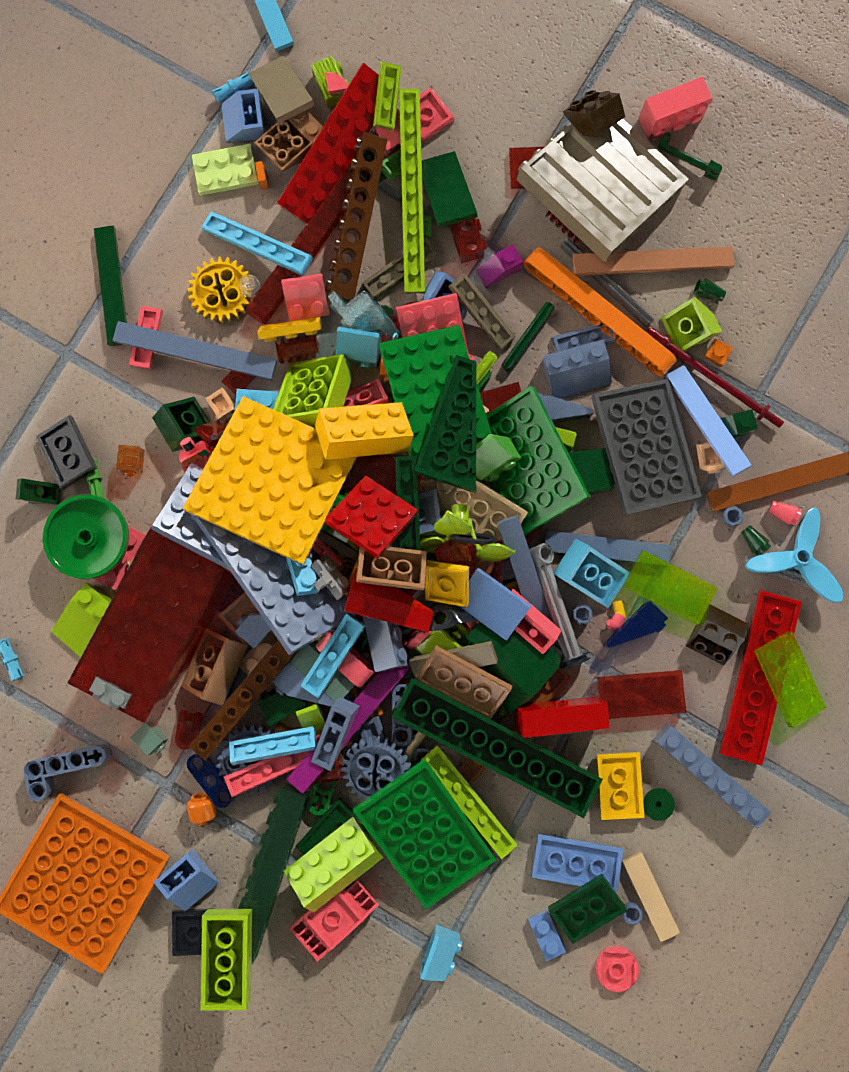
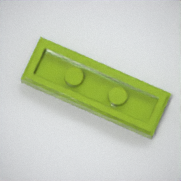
[373,61,402,130]

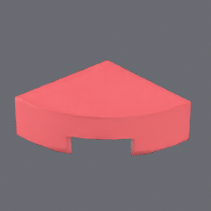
[325,72,348,95]

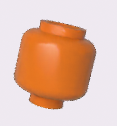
[187,792,216,827]

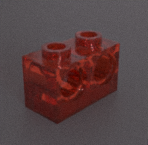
[450,218,487,264]

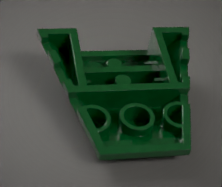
[465,621,563,713]

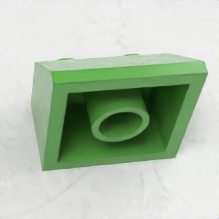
[476,434,521,482]

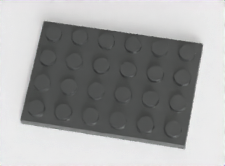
[591,379,702,516]

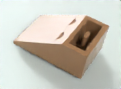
[255,110,323,172]

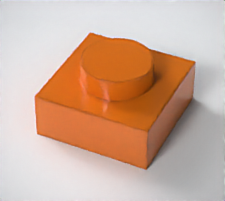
[704,338,733,367]

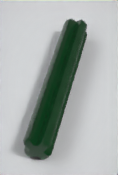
[502,302,555,371]

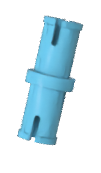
[212,73,253,103]
[0,638,24,682]

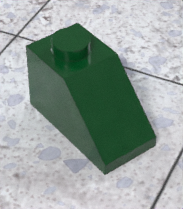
[721,409,758,438]
[258,691,308,726]

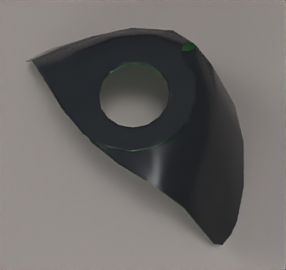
[418,602,475,633]

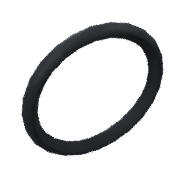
[450,533,496,544]

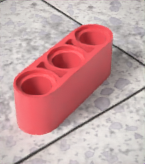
[316,630,375,687]

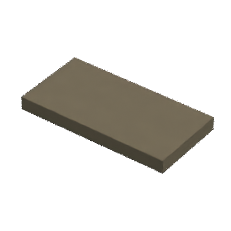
[248,56,315,124]

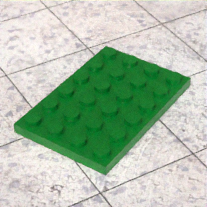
[379,325,492,461]
[486,386,591,536]
[353,759,496,909]

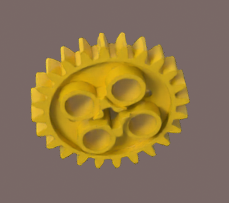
[187,256,255,323]

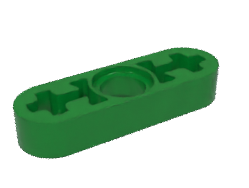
[309,756,342,816]

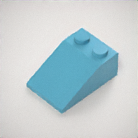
[553,538,631,608]

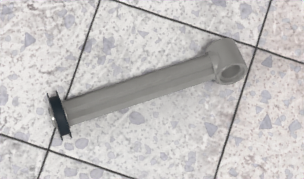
[529,543,590,668]

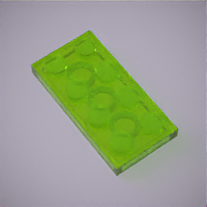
[623,550,718,625]
[755,632,826,728]

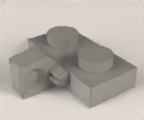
[311,555,351,600]

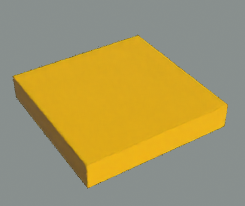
[425,560,469,607]

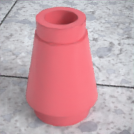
[768,501,802,526]

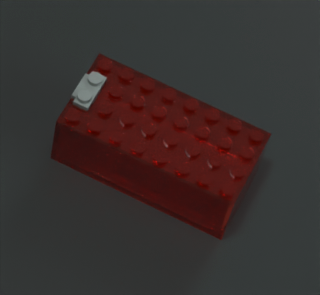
[67,527,234,723]

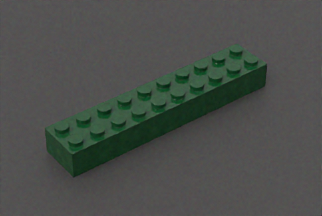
[390,678,603,818]

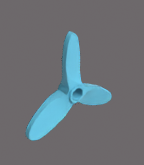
[745,508,844,603]

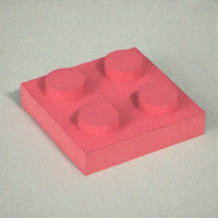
[281,273,330,321]

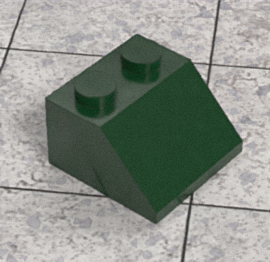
[152,396,215,452]

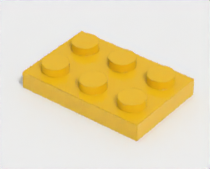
[257,317,322,342]
[596,752,644,820]

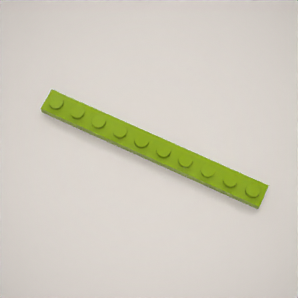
[399,89,425,294]

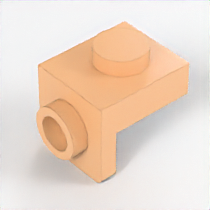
[205,387,235,421]
[696,442,725,473]

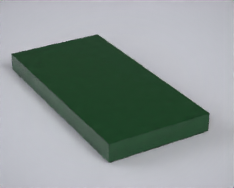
[422,151,478,228]

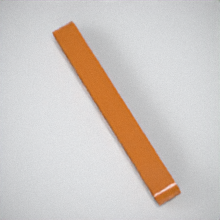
[523,247,677,377]

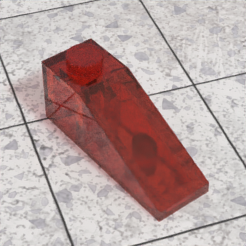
[193,420,228,449]

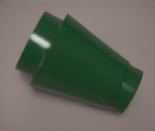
[693,278,726,302]
[741,525,771,556]

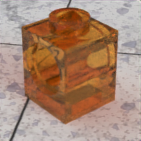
[116,445,145,477]

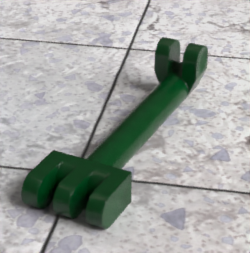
[657,132,722,181]

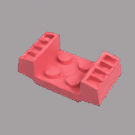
[289,879,379,962]

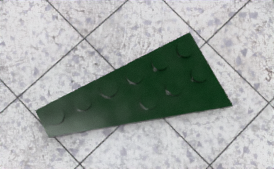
[414,355,476,494]

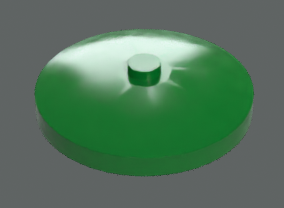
[42,495,129,579]

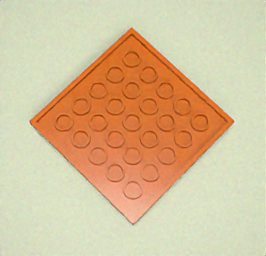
[0,793,171,974]

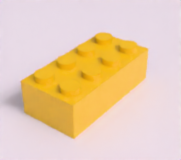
[315,403,414,460]

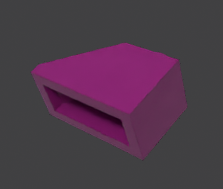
[476,244,523,288]

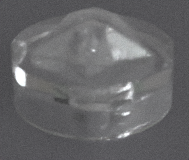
[239,275,260,297]

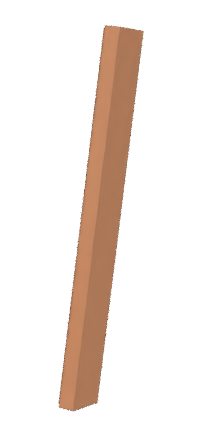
[572,246,735,276]

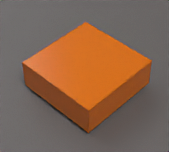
[255,161,269,190]

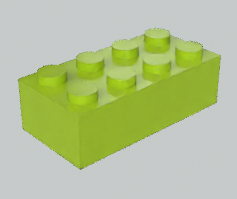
[284,817,384,912]
[200,909,252,1011]

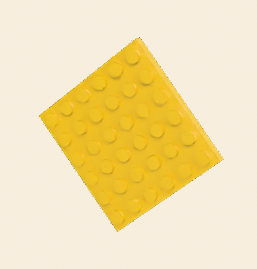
[183,396,357,565]

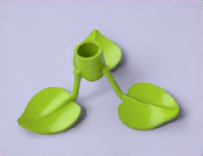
[420,504,516,562]

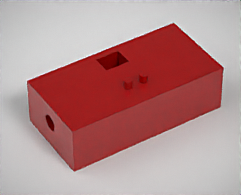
[515,696,610,738]

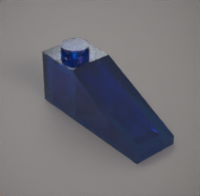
[603,600,668,648]

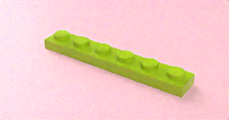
[421,746,517,859]

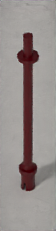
[646,325,784,428]

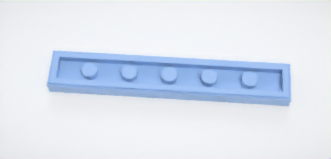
[665,365,752,477]

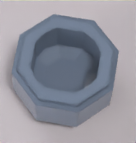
[721,506,744,527]
[572,604,592,624]
[621,902,643,925]

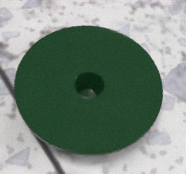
[643,788,675,821]

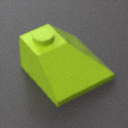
[661,297,722,352]

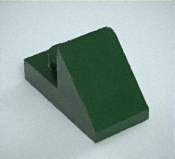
[15,478,60,505]

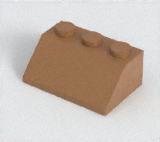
[356,547,427,590]
[181,628,248,705]

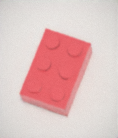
[638,76,712,140]

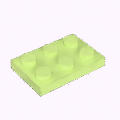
[192,144,259,196]

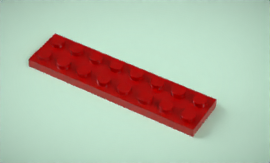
[276,63,379,227]
[719,590,802,766]

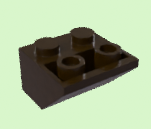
[563,90,626,137]
[686,604,748,666]

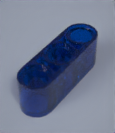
[187,753,236,808]

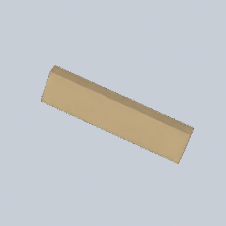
[622,851,680,942]

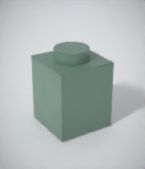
[130,721,168,756]

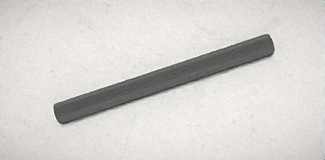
[561,238,654,327]

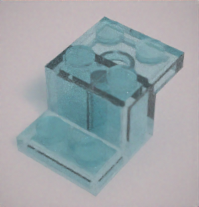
[328,290,401,338]

